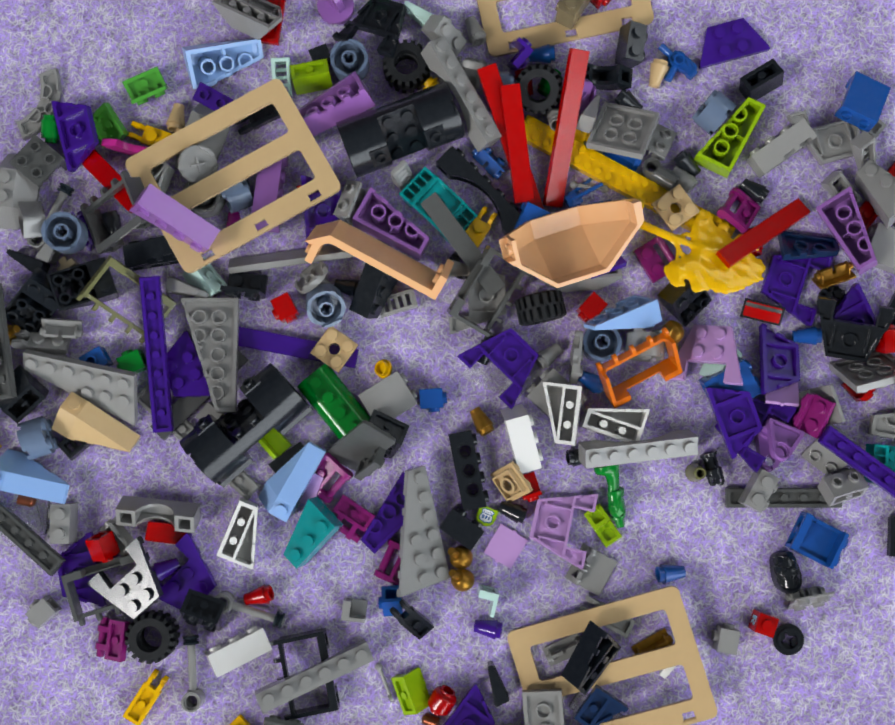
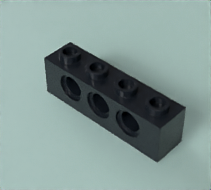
[448,430,489,511]

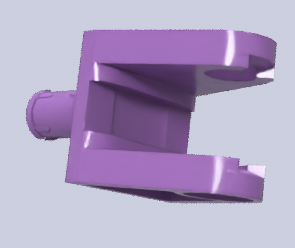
[755,415,805,472]

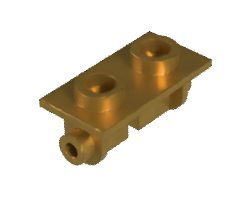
[811,261,856,290]
[631,628,673,655]

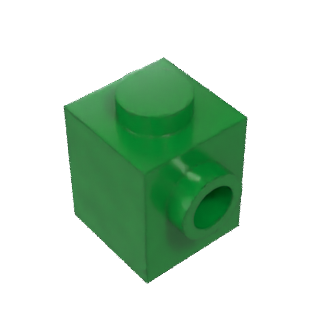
[116,349,147,373]

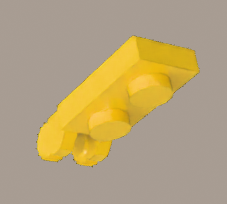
[127,121,172,146]
[466,206,498,248]
[123,669,169,725]

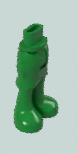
[594,465,626,528]

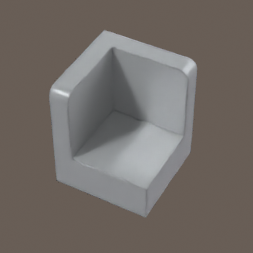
[341,598,368,623]

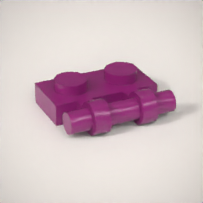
[332,494,376,543]
[95,616,130,662]

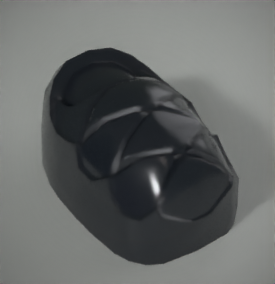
[769,550,802,594]

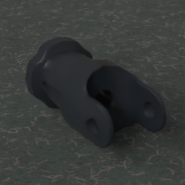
[700,451,725,486]

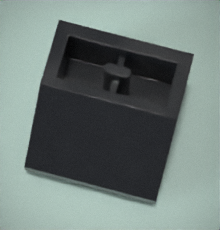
[657,279,712,327]
[0,365,49,424]

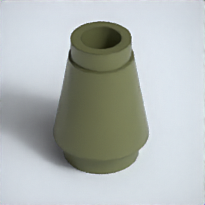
[685,463,706,482]

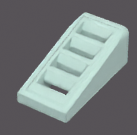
[404,1,434,27]
[271,57,293,96]

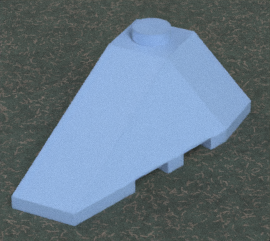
[182,38,264,89]
[584,295,662,330]
[258,441,326,522]
[0,449,70,504]

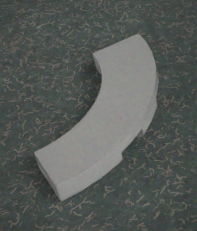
[16,68,62,141]

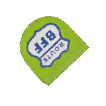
[476,506,498,527]

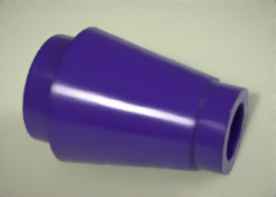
[151,557,181,581]
[474,620,503,639]

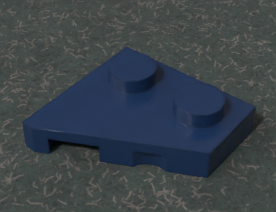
[574,684,629,725]

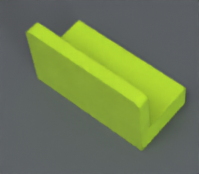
[290,58,333,95]
[258,428,293,459]
[391,667,430,715]

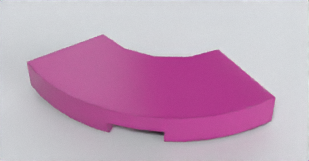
[101,138,147,156]

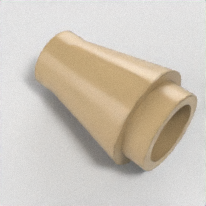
[648,58,669,89]
[166,103,185,133]

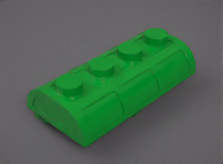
[297,364,370,439]

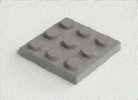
[586,102,660,160]
[829,351,895,393]

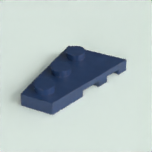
[778,231,840,260]

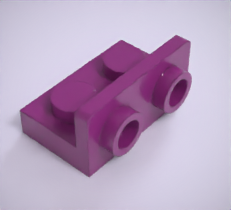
[792,393,836,439]

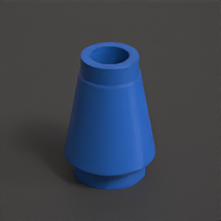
[528,44,556,63]
[792,326,822,345]
[578,370,604,394]
[655,564,686,584]

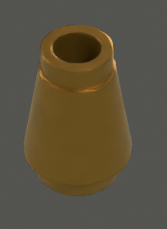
[470,407,494,437]

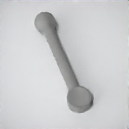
[570,181,609,193]
[375,663,394,703]

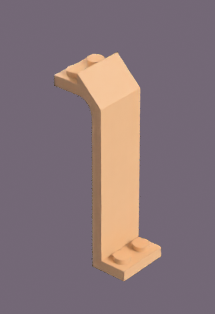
[305,220,454,300]

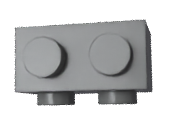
[421,14,467,57]
[817,468,870,506]
[737,469,780,513]
[47,503,78,544]

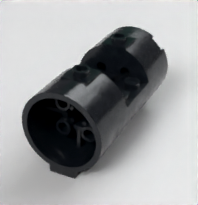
[336,82,465,178]
[179,363,313,488]

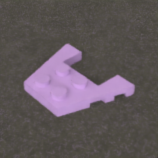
[670,325,743,386]
[529,494,598,570]

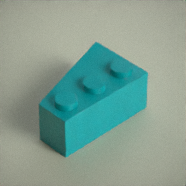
[283,497,343,569]

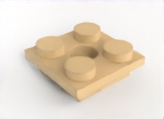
[651,184,700,232]
[310,327,358,373]
[490,461,533,503]

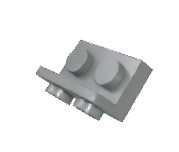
[333,180,366,225]

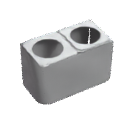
[18,201,46,239]

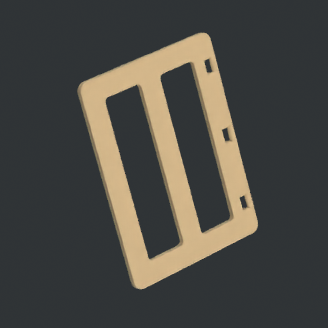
[477,0,654,57]
[125,79,341,273]
[507,586,717,725]

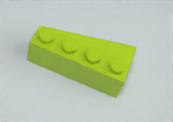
[694,97,766,178]

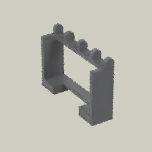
[80,170,151,254]
[447,245,532,338]
[61,554,158,626]

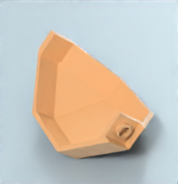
[499,198,645,288]

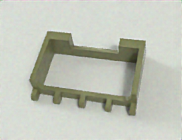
[76,255,177,343]

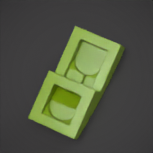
[584,503,622,548]

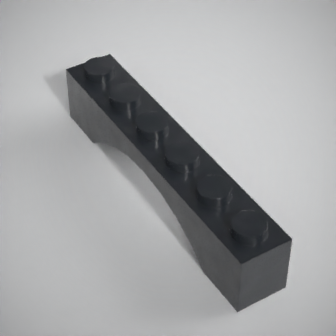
[436,146,520,235]

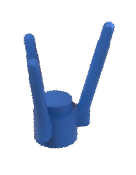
[564,178,612,208]

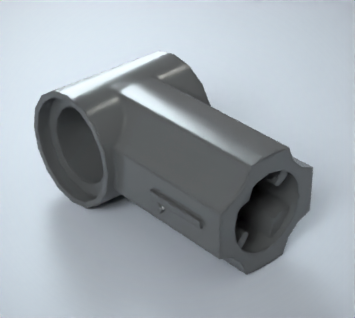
[642,157,680,191]

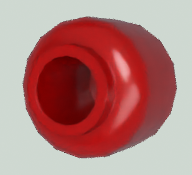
[428,685,457,716]

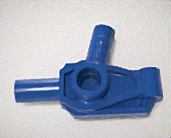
[658,43,698,82]

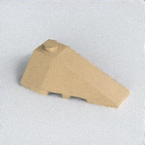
[51,391,141,453]

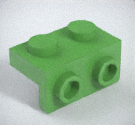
[122,66,168,106]
[93,103,129,148]

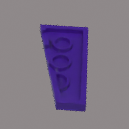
[361,471,405,554]

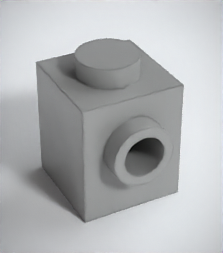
[25,595,62,628]
[711,623,741,655]

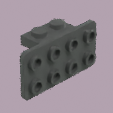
[326,420,396,481]

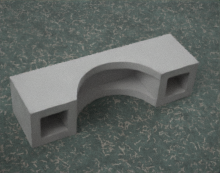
[115,495,201,533]

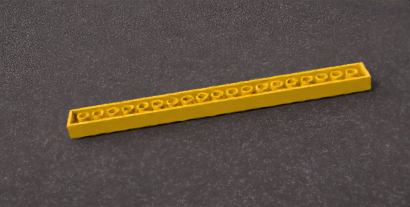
[524,115,736,238]

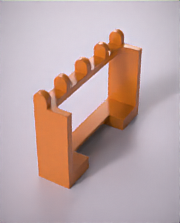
[595,327,683,408]

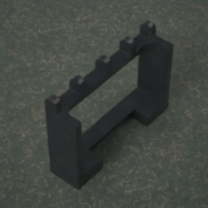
[270,628,340,720]

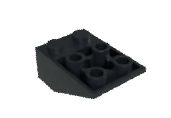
[46,257,119,311]
[5,267,58,333]

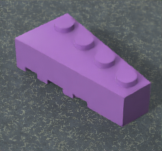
[298,71,376,136]
[251,146,289,233]
[129,184,220,253]
[816,186,878,275]
[352,187,430,261]

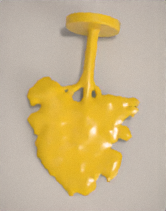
[637,199,766,294]

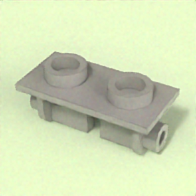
[40,318,83,339]
[100,517,134,556]
[542,633,580,667]

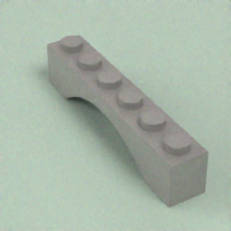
[421,36,502,152]
[578,429,698,469]
[255,639,374,714]

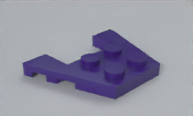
[760,255,834,327]
[457,328,539,409]
[715,398,797,473]
[159,533,217,610]

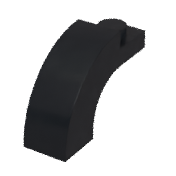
[585,63,633,90]

